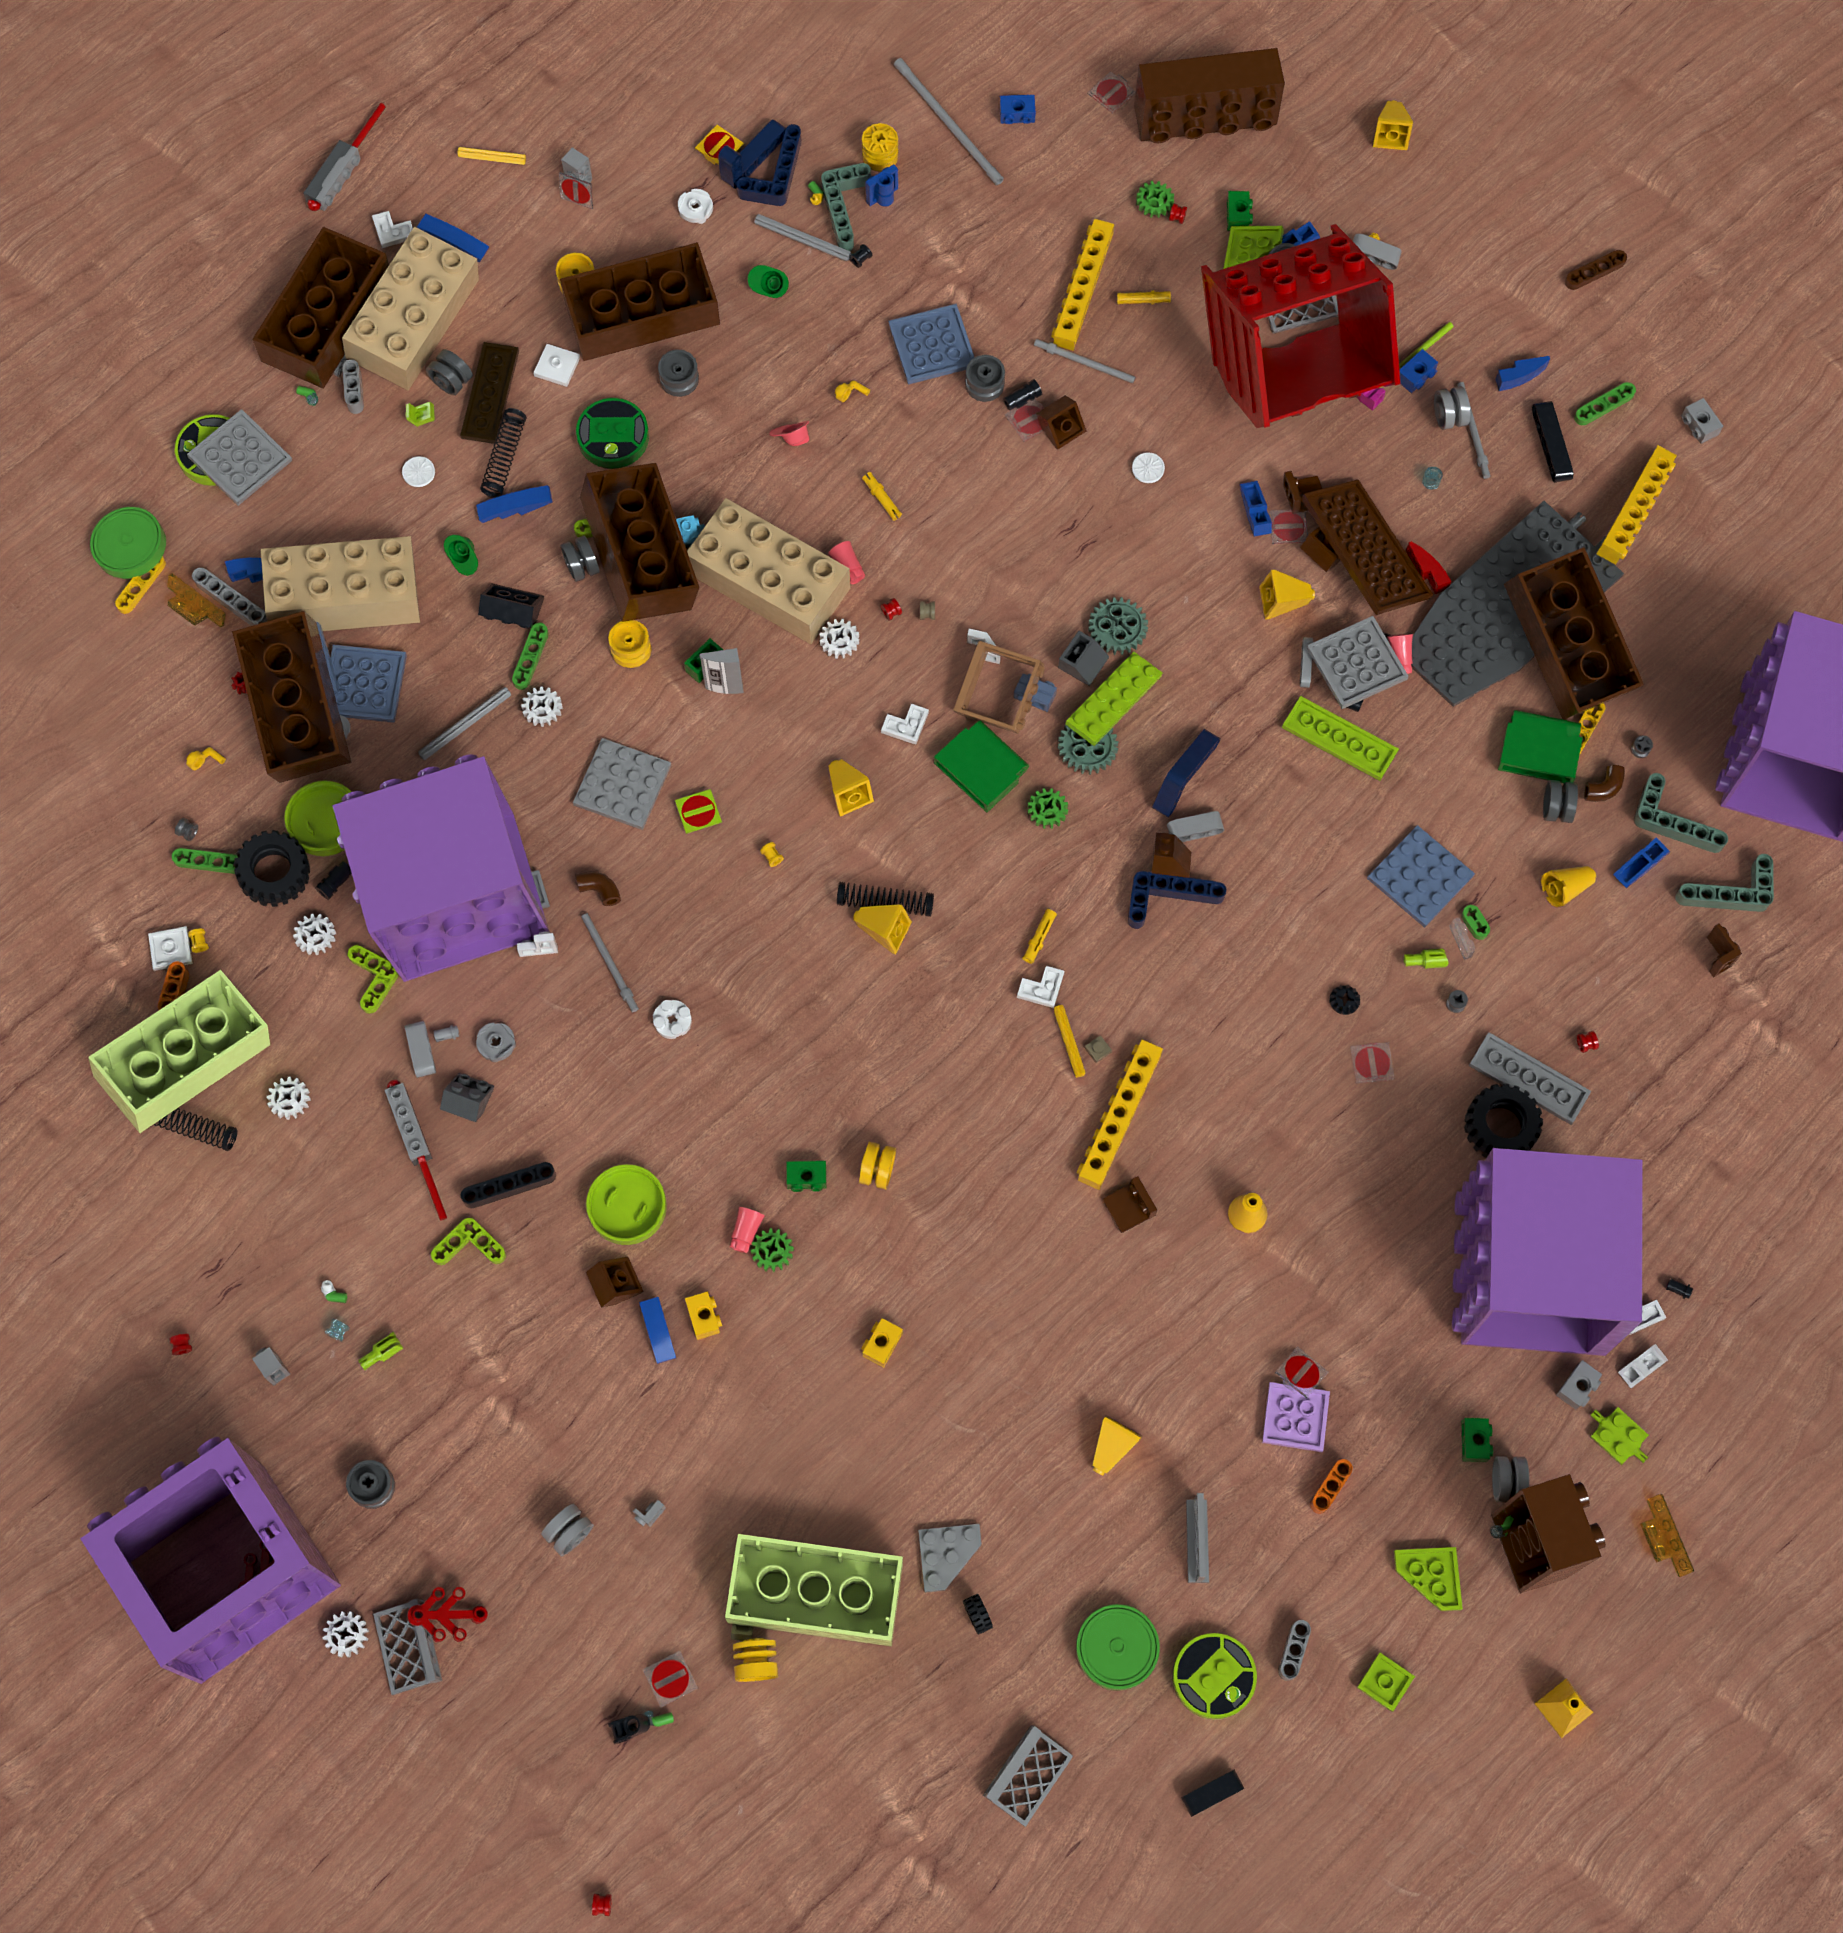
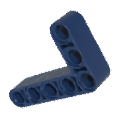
[718,119,786,189]
[737,124,802,206]
[1152,729,1221,818]
[1128,871,1227,929]

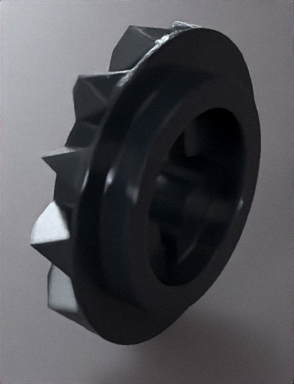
[1329,985,1360,1015]

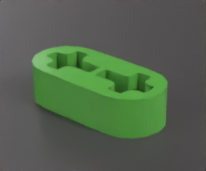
[1462,905,1490,940]

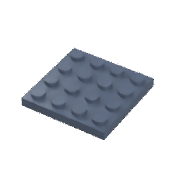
[888,304,975,385]
[330,645,407,723]
[1367,825,1475,928]

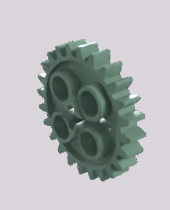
[1088,597,1148,655]
[1058,725,1119,775]

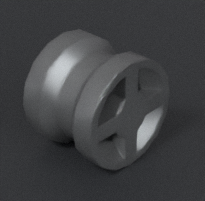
[1631,735,1653,758]
[175,818,198,841]
[1446,990,1468,1013]

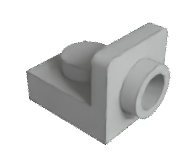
[633,1500,666,1527]

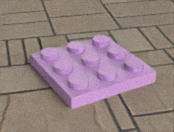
[1262,1382,1330,1452]

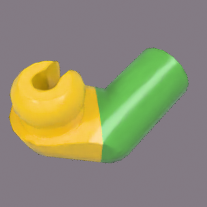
[808,181,824,205]

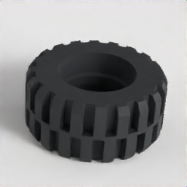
[234,830,310,907]
[1464,1084,1543,1158]

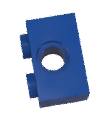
[1000,95,1036,124]
[1400,349,1438,393]

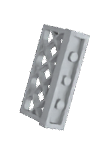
[1268,295,1338,334]
[1186,1493,1209,1583]
[373,1599,442,1695]
[983,1725,1073,1827]

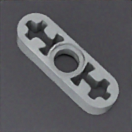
[1300,637,1313,688]

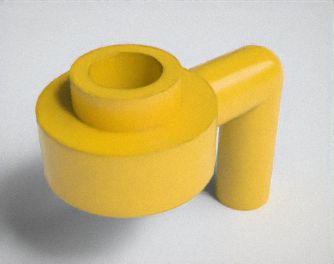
[835,380,870,402]
[186,747,226,770]

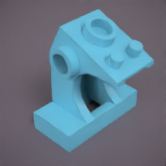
[676,515,705,548]

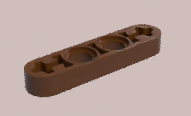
[1565,250,1627,290]

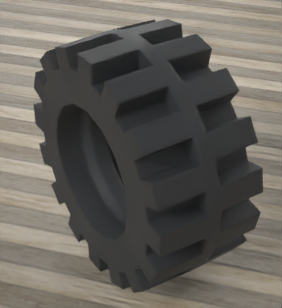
[963,1594,993,1635]

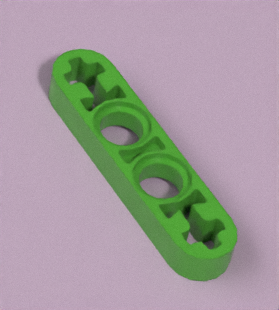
[1574,382,1636,425]
[512,623,549,690]
[172,848,238,874]

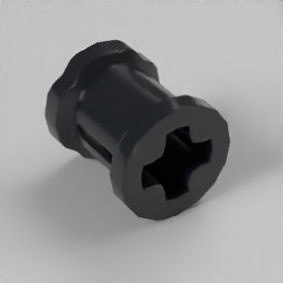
[849,244,873,268]

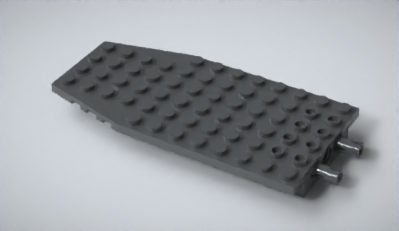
[1411,501,1624,707]

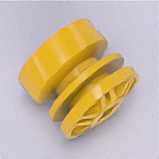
[862,123,898,172]
[733,1638,778,1682]

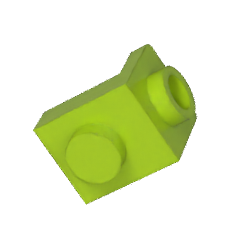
[405,402,435,427]

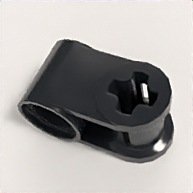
[608,1714,650,1744]

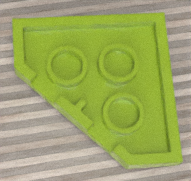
[1224,226,1284,269]
[1394,1547,1463,1611]

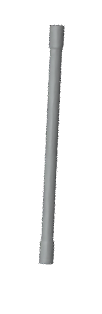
[894,58,1004,185]

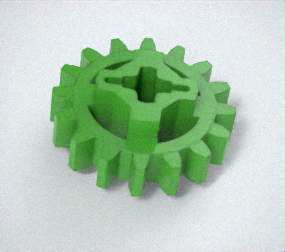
[1136,181,1174,218]
[1028,788,1068,829]
[751,1228,794,1272]

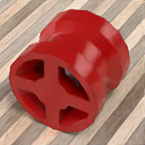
[1169,203,1187,224]
[880,598,902,621]
[1577,1031,1599,1053]
[169,1334,192,1356]
[592,1894,612,1916]

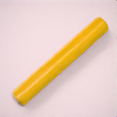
[458,147,526,165]
[1054,1005,1086,1078]

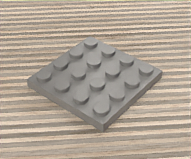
[187,409,292,506]
[1307,616,1409,709]
[573,738,671,830]

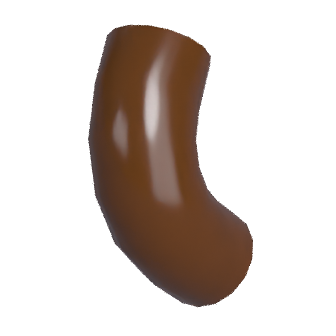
[1584,765,1625,802]
[575,871,621,906]

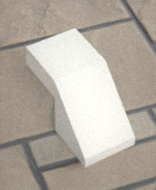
[967,629,1001,664]
[1618,1344,1668,1388]

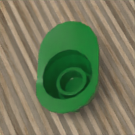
[748,265,789,298]
[444,534,478,576]

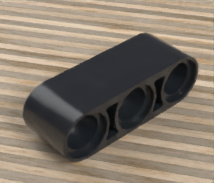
[1181,1769,1245,1817]

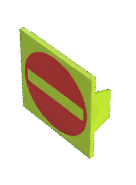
[675,789,722,834]

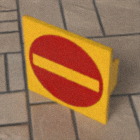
[695,125,744,165]

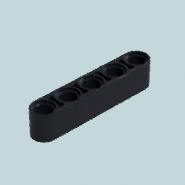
[1532,401,1573,483]
[461,1162,556,1209]

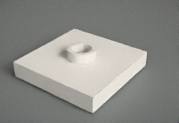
[533,344,580,387]
[148,926,193,971]

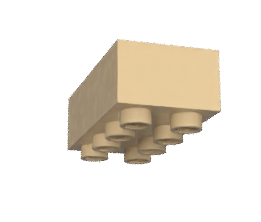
[342,226,479,391]
[687,498,851,644]
[261,536,420,631]

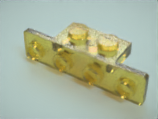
[167,573,226,627]
[1640,1494,1694,1577]

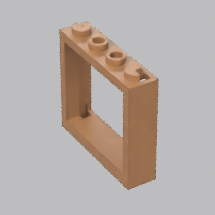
[953,641,1045,734]

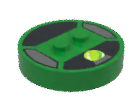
[576,398,649,469]

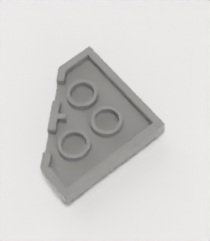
[918,1524,982,1593]

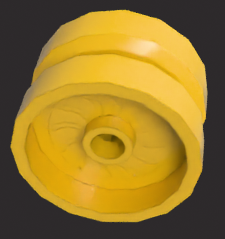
[555,253,595,294]
[608,620,652,668]
[859,1141,896,1190]

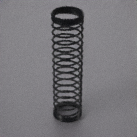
[480,408,527,498]
[837,881,934,917]
[154,1107,238,1151]

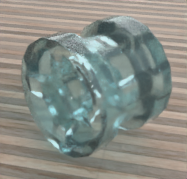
[1422,467,1443,490]
[324,1318,350,1342]

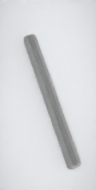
[754,214,851,261]
[418,687,511,760]

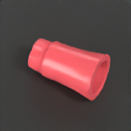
[828,541,865,585]
[1387,634,1413,674]
[730,1207,765,1253]

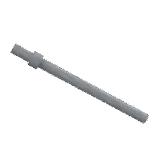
[1034,339,1135,383]
[1457,382,1490,479]
[581,913,639,1012]

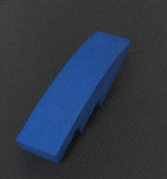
[417,213,489,263]
[476,485,553,523]

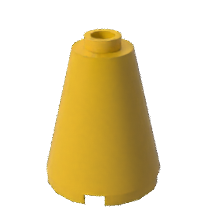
[1541,866,1596,907]
[1228,1193,1268,1233]

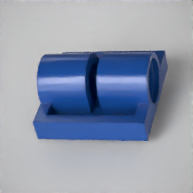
[865,164,898,207]

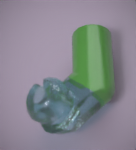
[296,386,319,406]
[1490,1516,1514,1539]
[643,1711,674,1727]

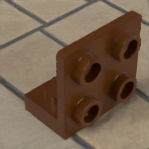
[1283,471,1322,514]
[1707,923,1742,978]
[1103,1176,1157,1233]

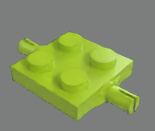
[1590,1407,1649,1465]

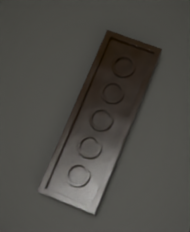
[460,342,519,444]

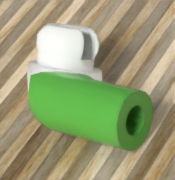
[321,1280,347,1303]

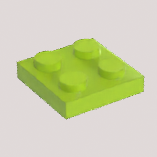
[1357,1653,1415,1712]

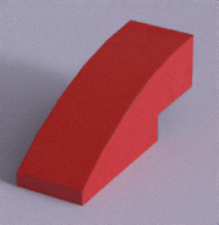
[1406,541,1451,594]

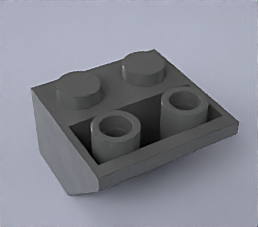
[1058,631,1109,686]
[440,1073,494,1122]

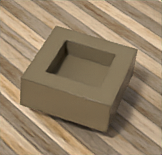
[1085,1035,1112,1063]
[731,1624,753,1641]

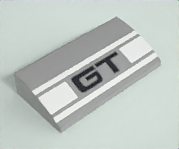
[700,648,744,694]

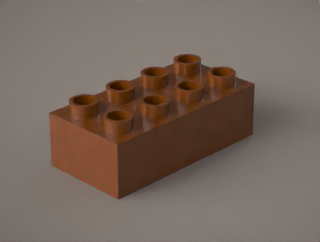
[1134,48,1285,144]
[252,227,389,389]
[560,242,720,361]
[580,463,700,622]
[1504,547,1644,720]
[232,611,352,783]
[1491,1474,1606,1594]

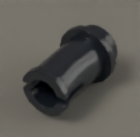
[1666,1278,1693,1299]

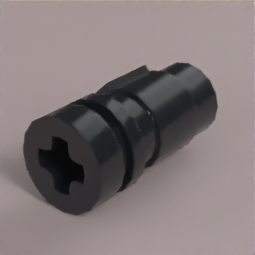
[1003,379,1042,410]
[315,861,352,900]

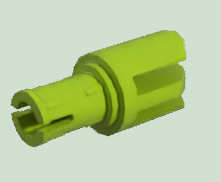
[1404,948,1449,969]
[358,1332,404,1370]

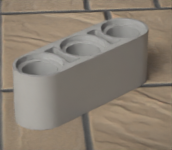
[1353,234,1402,270]
[342,360,364,414]
[1167,811,1224,842]
[405,1021,436,1078]
[1278,1620,1311,1681]

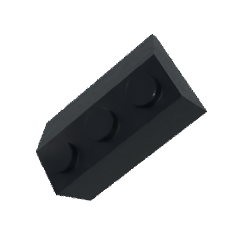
[478,583,544,628]

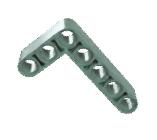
[821,163,871,251]
[1634,773,1728,853]
[1675,854,1774,912]

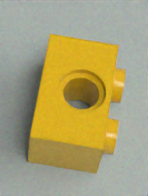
[685,1291,722,1340]
[861,1318,903,1368]

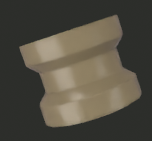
[920,601,935,620]

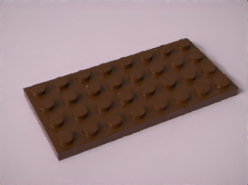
[1301,479,1433,615]

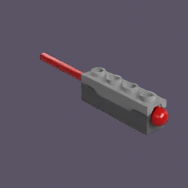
[303,103,386,211]
[385,1080,447,1221]

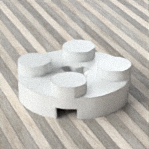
[678,189,713,224]
[653,1000,692,1039]

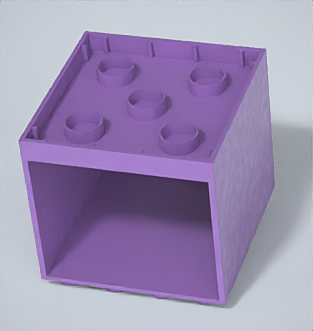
[1715,611,1843,842]
[332,754,550,982]
[1452,1148,1642,1356]
[80,1437,341,1684]

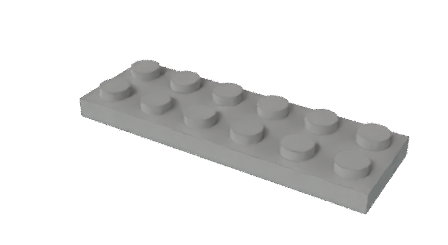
[1469,1032,1591,1125]

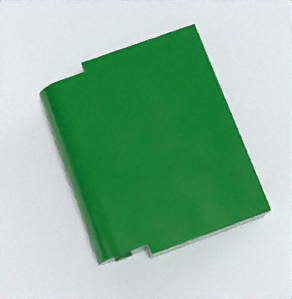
[1498,710,1583,784]
[934,720,1029,813]

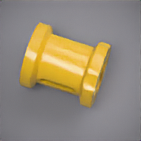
[760,842,784,867]
[188,928,209,953]

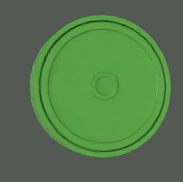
[90,507,166,579]
[1076,1604,1160,1691]

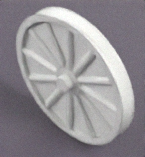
[1132,453,1165,483]
[402,456,435,487]

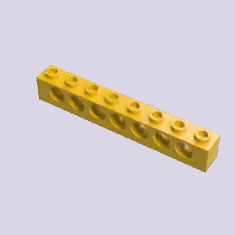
[1051,219,1114,351]
[1597,445,1677,565]
[1077,1040,1163,1190]

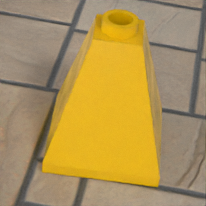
[1373,100,1413,150]
[1259,570,1315,620]
[828,759,874,817]
[853,905,912,955]
[1092,1416,1142,1476]
[1535,1678,1594,1738]

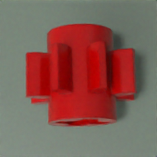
[231,672,247,695]

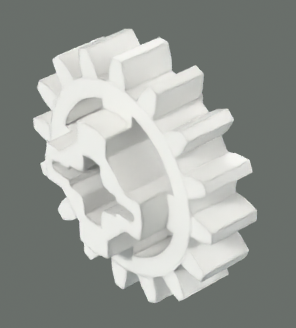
[820,619,859,659]
[521,686,563,727]
[293,914,336,955]
[267,1077,311,1120]
[322,1611,369,1658]

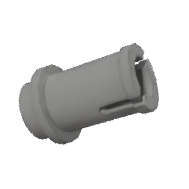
[434,1025,460,1042]

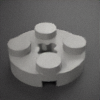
[476,1023,516,1062]

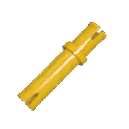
[1117,290,1171,305]
[862,472,902,521]
[1022,909,1057,964]

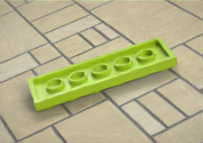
[1065,652,1163,746]
[1282,696,1399,781]

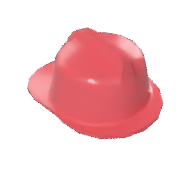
[769,420,809,446]

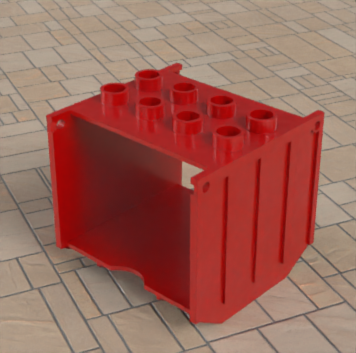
[1201,224,1400,428]

